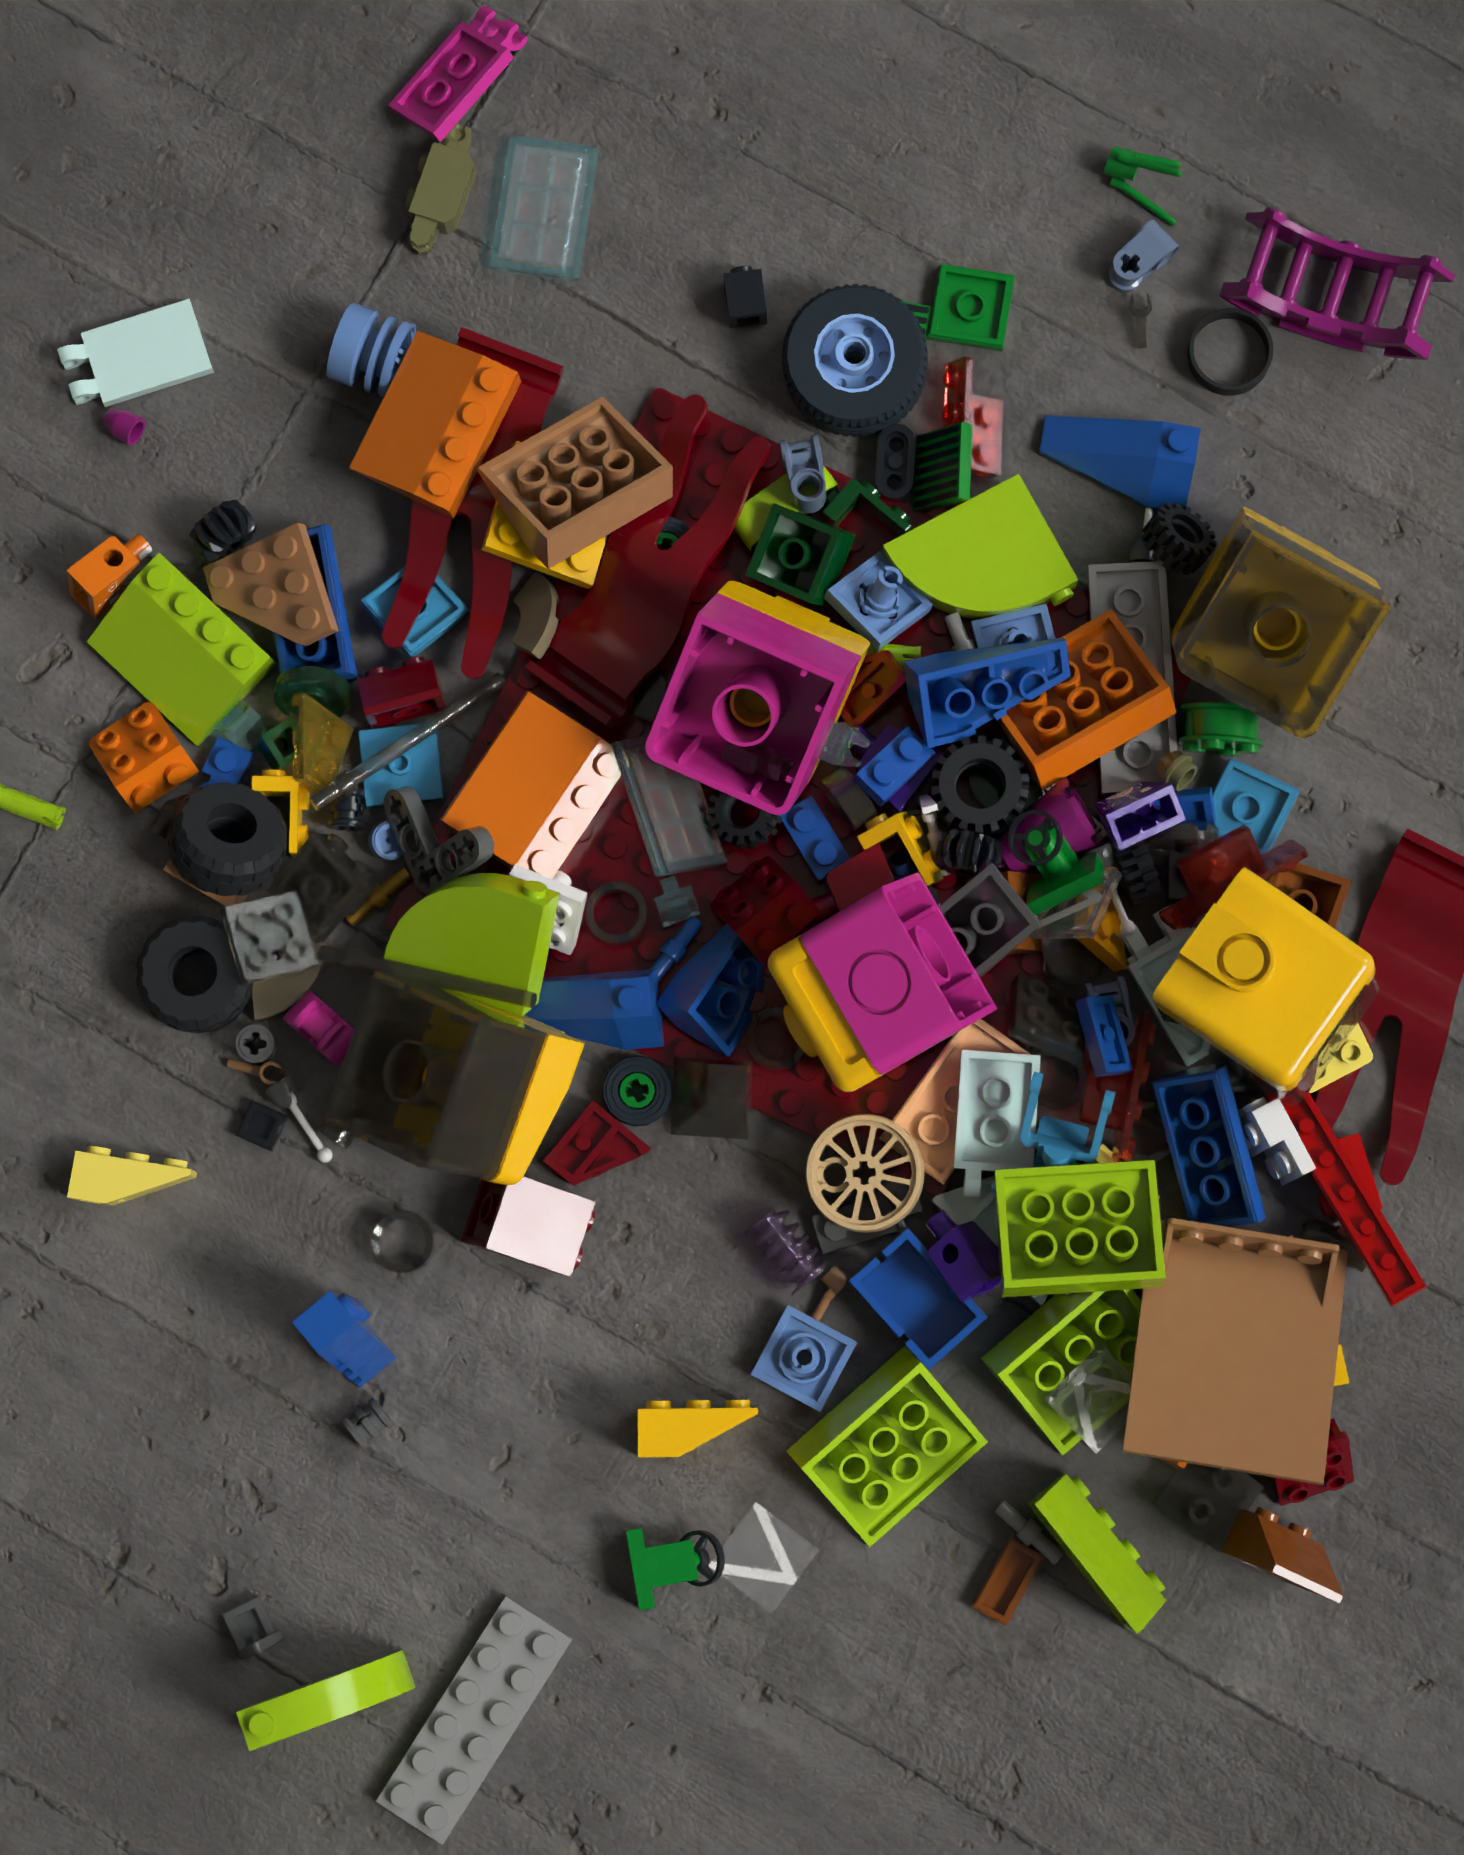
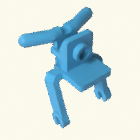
[991,1071,1116,1194]

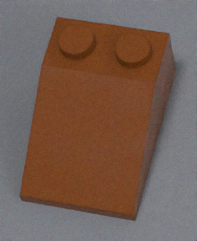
[1222,1507,1343,1603]

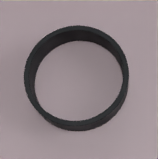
[1187,308,1273,396]

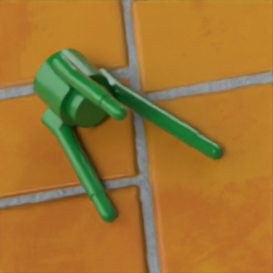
[1104,146,1182,226]

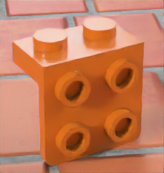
[89,701,199,814]

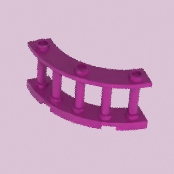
[1219,208,1455,360]

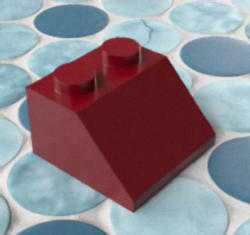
[357,657,447,729]

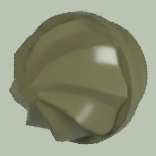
[1157,751,1197,791]

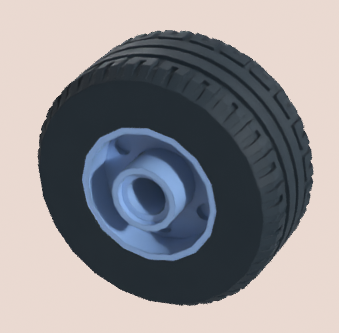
[782,284,928,437]

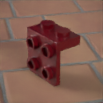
[710,856,821,964]

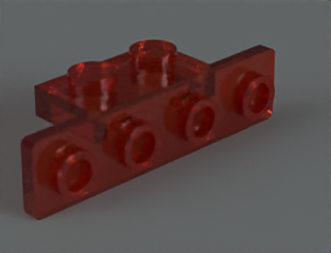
[940,356,1004,512]
[1158,824,1308,930]
[1079,1010,1156,1162]

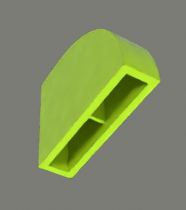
[882,474,1078,619]
[383,873,560,1017]
[236,1650,416,1751]

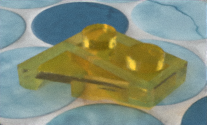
[292,693,354,797]

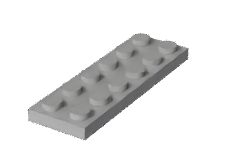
[1087,561,1178,795]
[376,1596,573,1845]

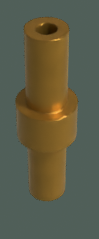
[344,866,413,926]

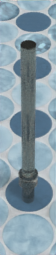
[309,673,506,811]
[318,945,537,1008]

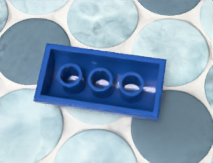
[273,524,358,694]
[1151,1063,1266,1227]

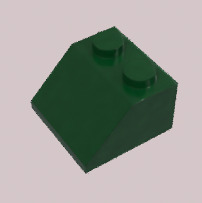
[745,503,856,607]

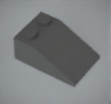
[939,863,1042,978]

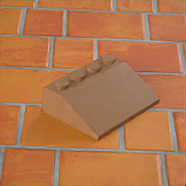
[478,396,673,569]

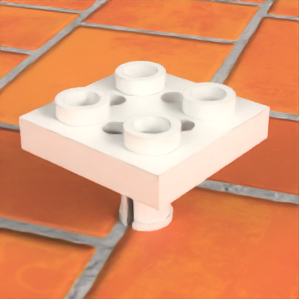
[509,864,588,955]

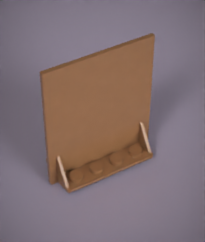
[1122,1218,1348,1485]

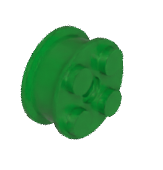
[1178,702,1266,757]

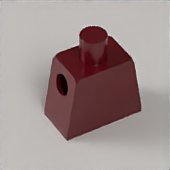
[811,843,895,922]

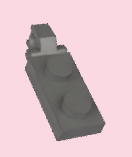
[811,1193,923,1255]

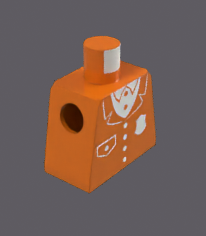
[66,533,152,621]

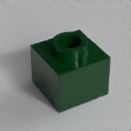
[253,716,313,770]

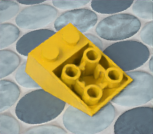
[638,1400,758,1458]

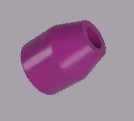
[103,408,146,446]

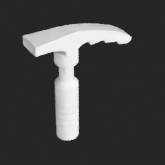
[917,794,951,876]

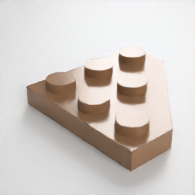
[203,523,339,646]

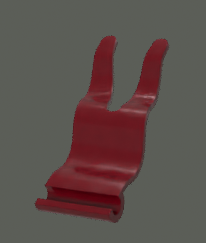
[382,327,564,679]
[525,394,771,729]
[1315,828,1464,1186]

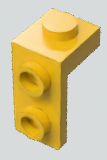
[252,770,309,858]
[857,811,943,886]

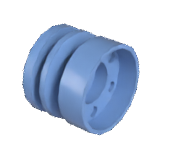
[326,303,416,398]

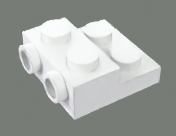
[1238,1097,1316,1186]

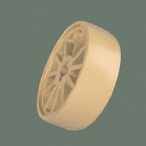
[805,1114,925,1233]

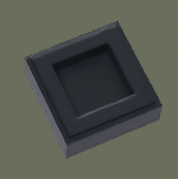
[235,1100,289,1152]

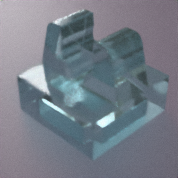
[215,700,267,751]
[819,722,870,767]
[654,876,700,927]

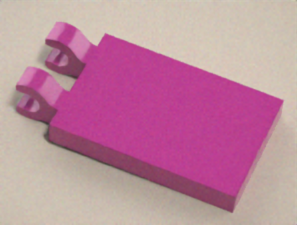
[388,6,528,142]

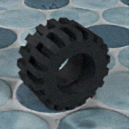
[929,736,1029,836]

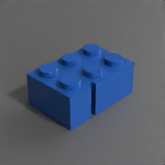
[848,1228,988,1371]

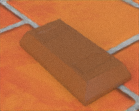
[971,1537,1044,1626]

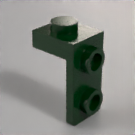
[822,478,912,536]

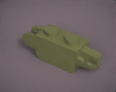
[405,123,476,256]

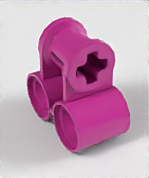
[283,989,363,1067]

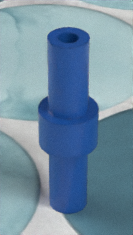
[650,915,703,983]

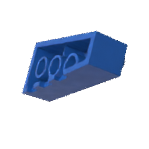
[292,1291,397,1388]

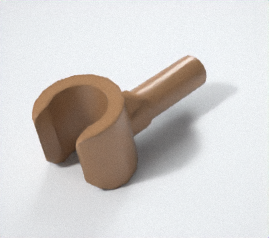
[227,1059,281,1086]
[811,1266,848,1321]

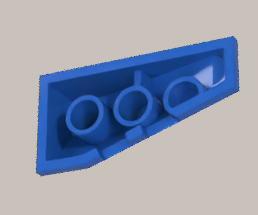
[1039,416,1201,511]
[904,638,1071,748]
[656,924,766,1058]
[525,969,665,1050]

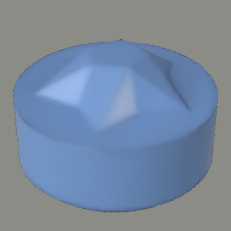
[368,821,403,860]

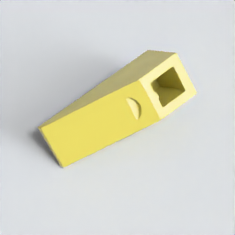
[67,1146,197,1206]

